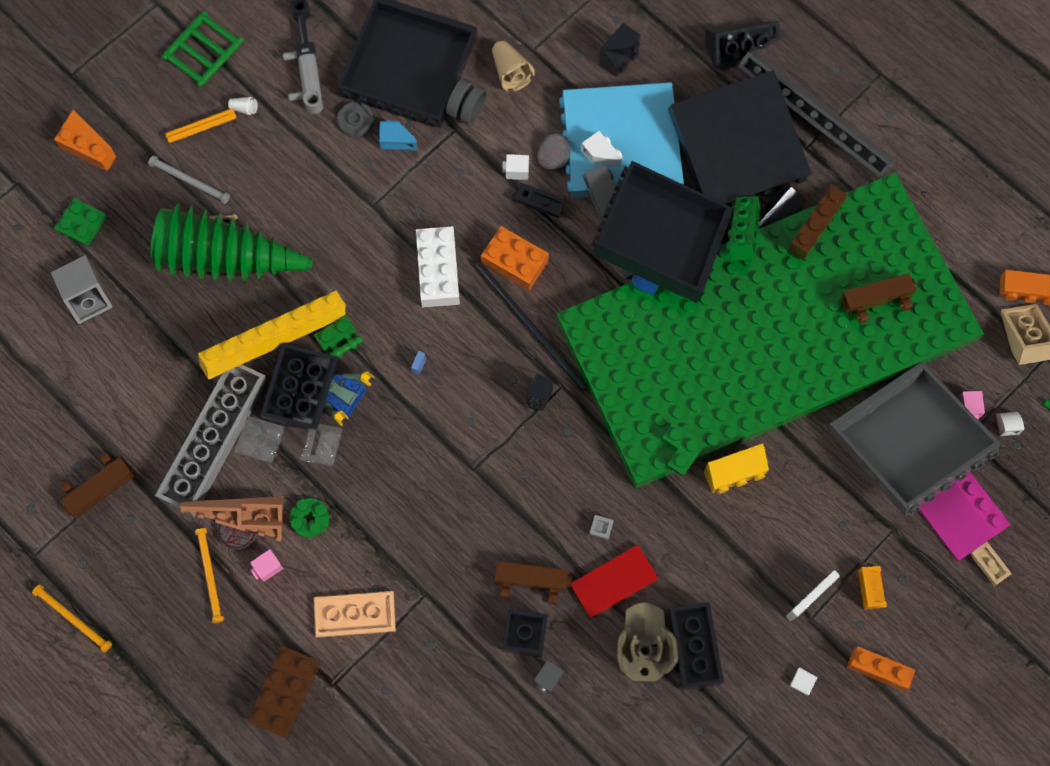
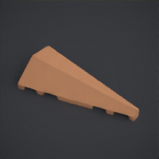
[180,496,283,541]

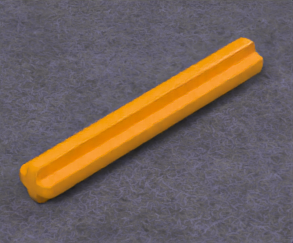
[165,108,236,143]

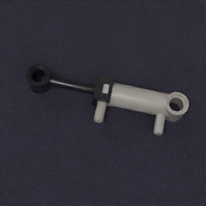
[283,0,323,114]

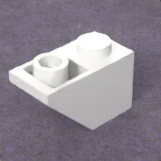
[581,131,622,167]

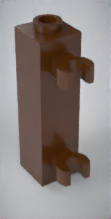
[841,273,916,324]
[60,453,135,519]
[495,561,572,605]

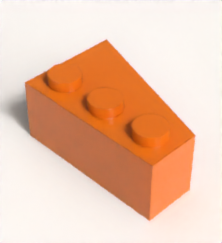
[54,110,116,171]

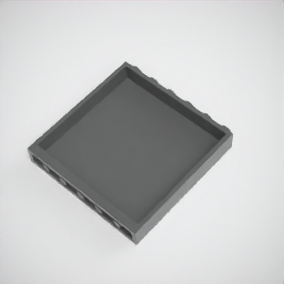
[830,362,1000,517]

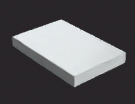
[786,570,839,622]

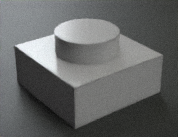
[589,515,614,540]

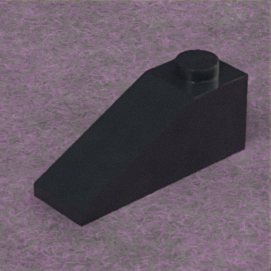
[758,185,806,229]

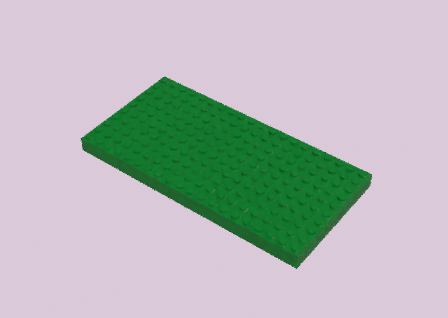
[556,172,984,489]

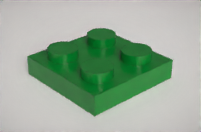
[54,198,107,247]

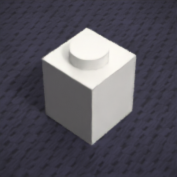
[503,155,529,180]

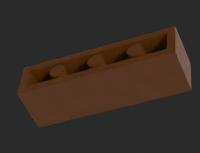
[788,185,848,261]

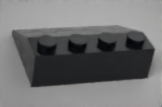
[260,343,338,430]

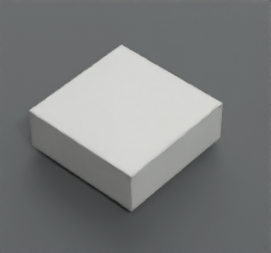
[790,668,817,696]

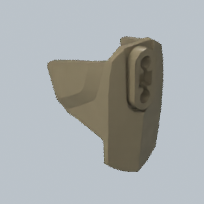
[618,602,678,682]

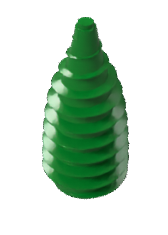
[150,202,313,282]

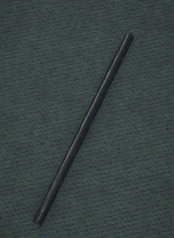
[474,261,587,392]

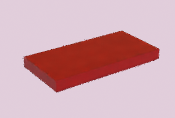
[571,545,659,619]

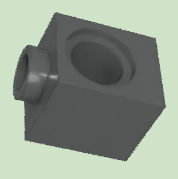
[534,660,564,694]

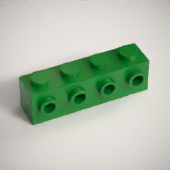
[726,197,761,261]

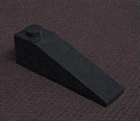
[705,21,779,69]

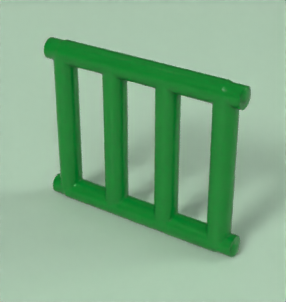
[161,11,244,87]

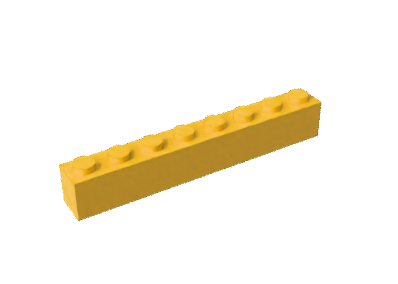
[198,291,346,380]

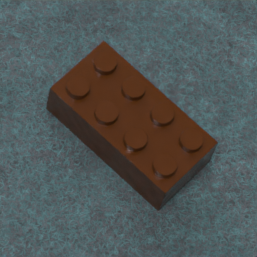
[248,645,321,739]

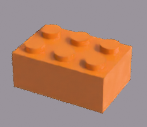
[481,226,549,291]

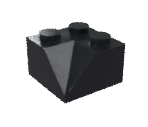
[599,22,641,77]

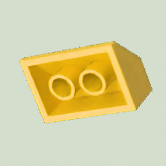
[704,444,769,494]

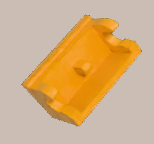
[858,566,887,610]

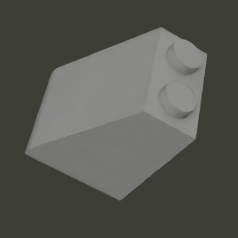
[51,256,113,324]

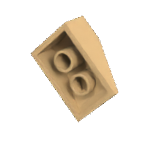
[1000,304,1050,365]

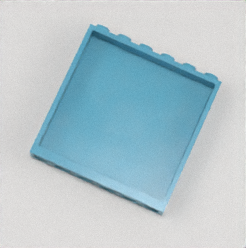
[559,83,684,199]

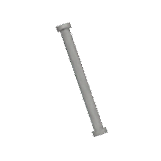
[148,155,230,204]

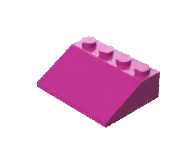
[919,472,1011,561]

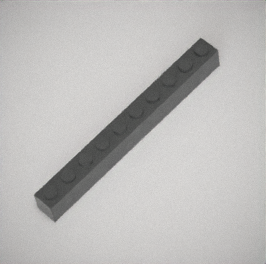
[738,50,897,178]

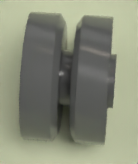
[446,78,488,126]

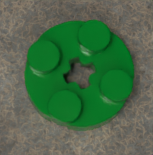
[290,498,330,538]

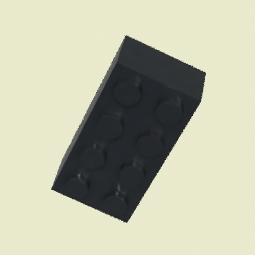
[668,602,724,691]

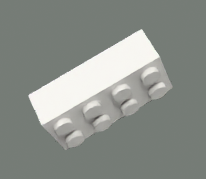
[416,226,460,308]

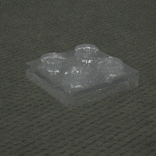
[234,416,285,464]

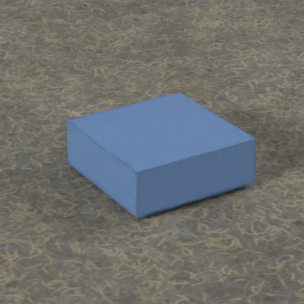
[411,351,426,375]

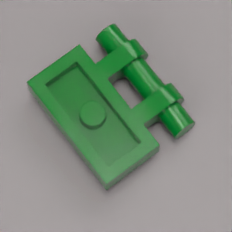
[314,316,363,359]

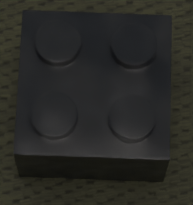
[502,609,548,658]

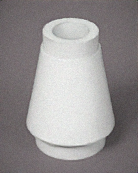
[229,97,257,115]

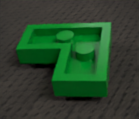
[662,422,705,477]

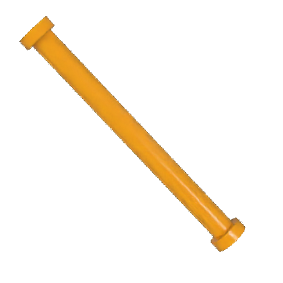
[195,528,224,623]
[32,584,112,653]

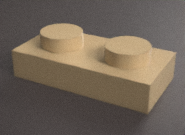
[970,542,1012,586]

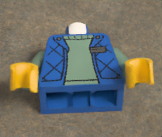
[324,372,374,426]

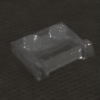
[299,424,343,467]

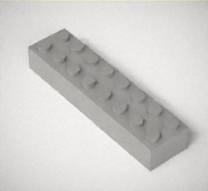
[155,365,268,517]

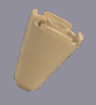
[492,41,535,91]

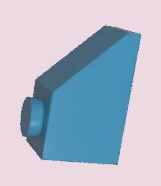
[379,120,417,150]

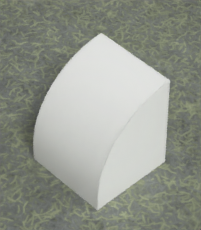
[996,412,1024,436]

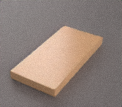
[314,591,396,638]

